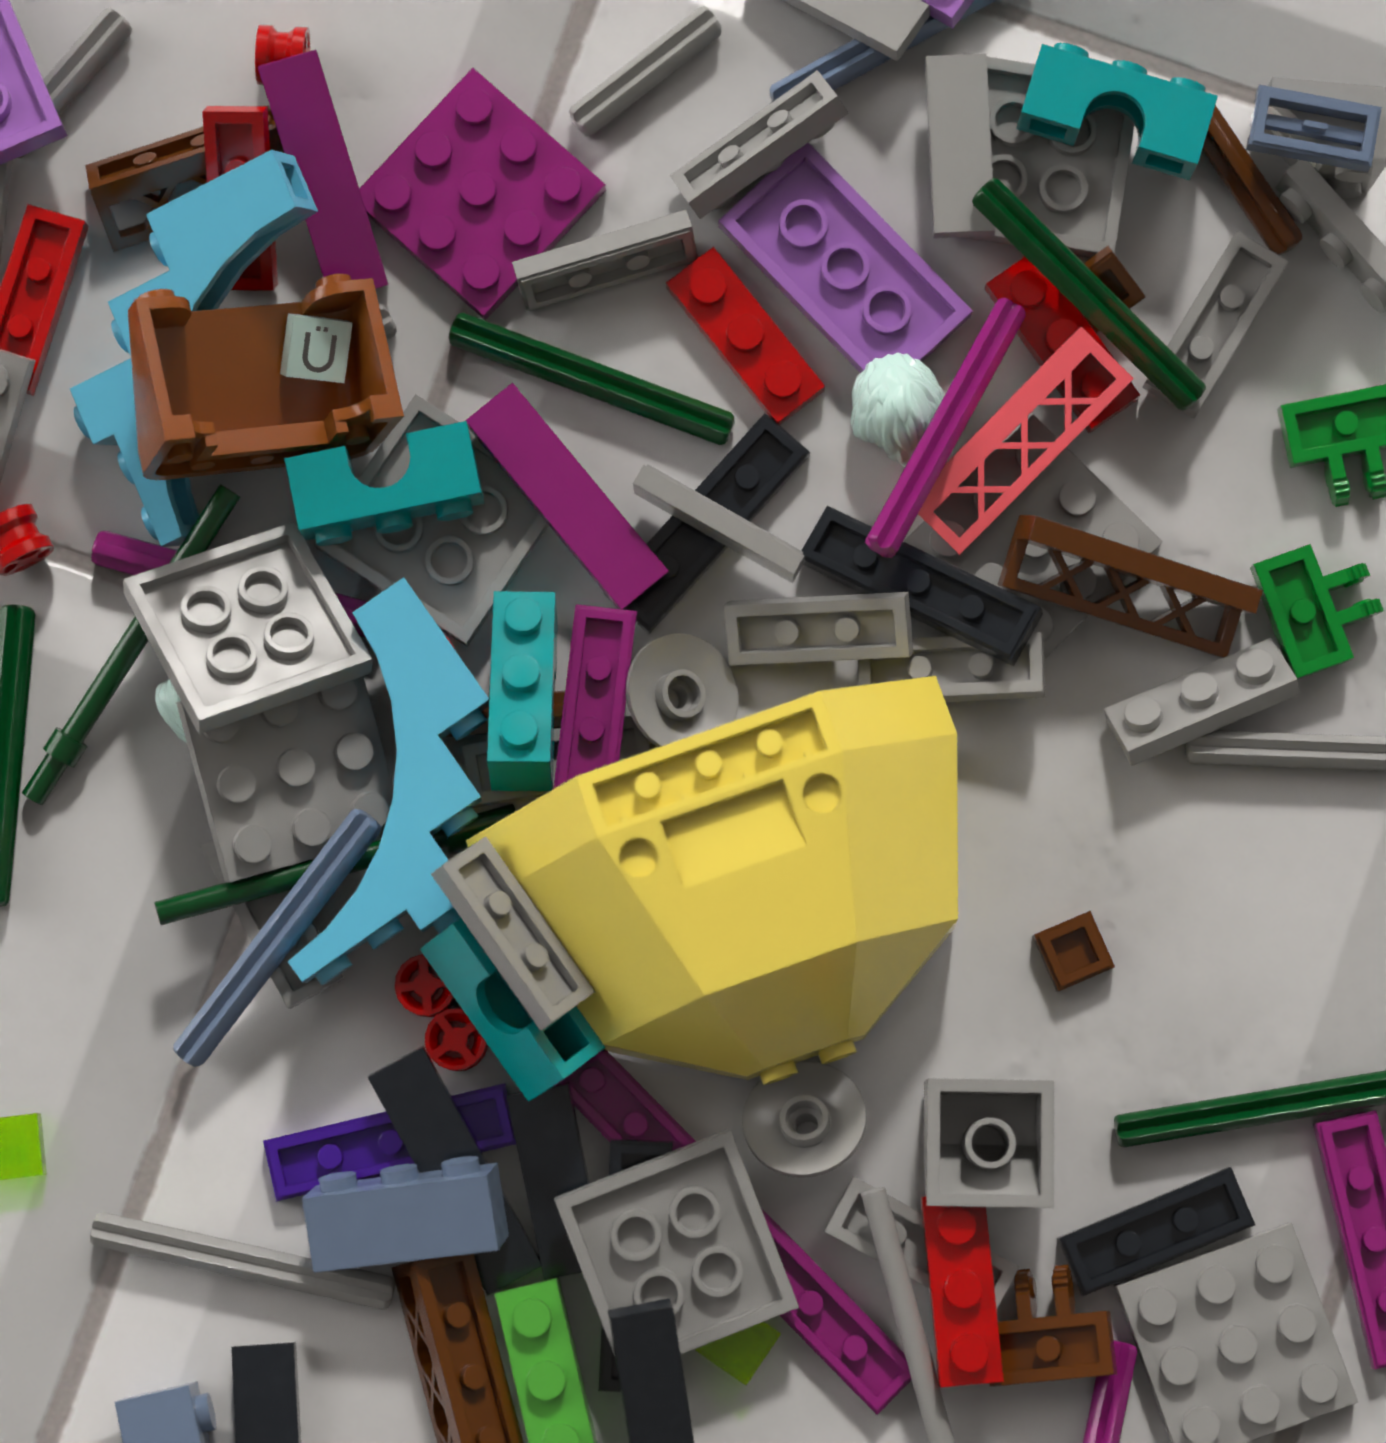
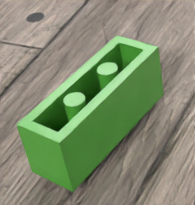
[494,1277,598,1443]

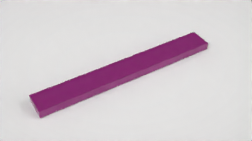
[555,1049,912,1415]

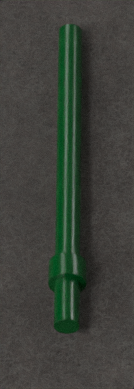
[22,484,241,805]
[154,804,516,926]

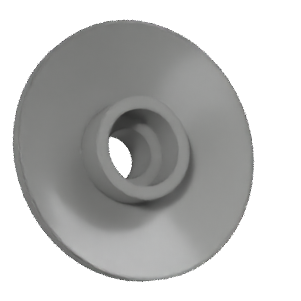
[626,633,739,747]
[742,1061,867,1178]

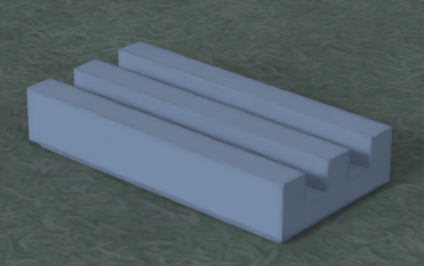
[1246,84,1382,172]

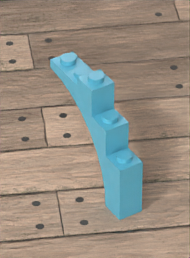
[70,150,318,546]
[288,577,489,986]

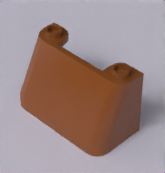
[128,274,404,480]

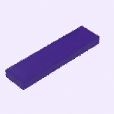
[263,1083,516,1202]

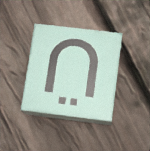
[280,313,353,383]

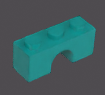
[1016,43,1218,181]
[284,421,485,546]
[487,591,558,791]
[420,918,606,1102]

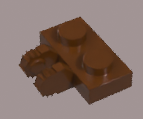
[989,1264,1118,1387]

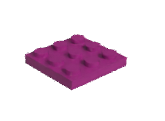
[359,68,606,321]

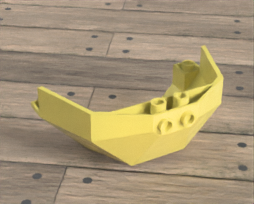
[466,676,958,1085]

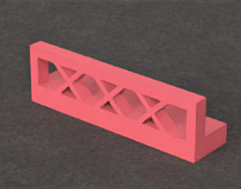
[918,327,1134,555]

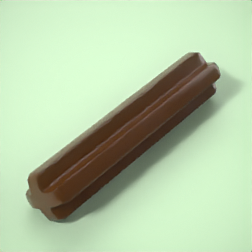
[1202,105,1303,255]

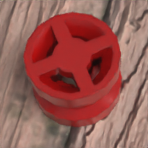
[255,25,311,85]
[0,503,54,576]
[394,954,456,1017]
[425,1008,489,1071]

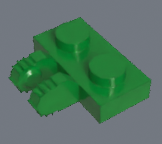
[1277,384,1386,507]
[1250,544,1384,679]

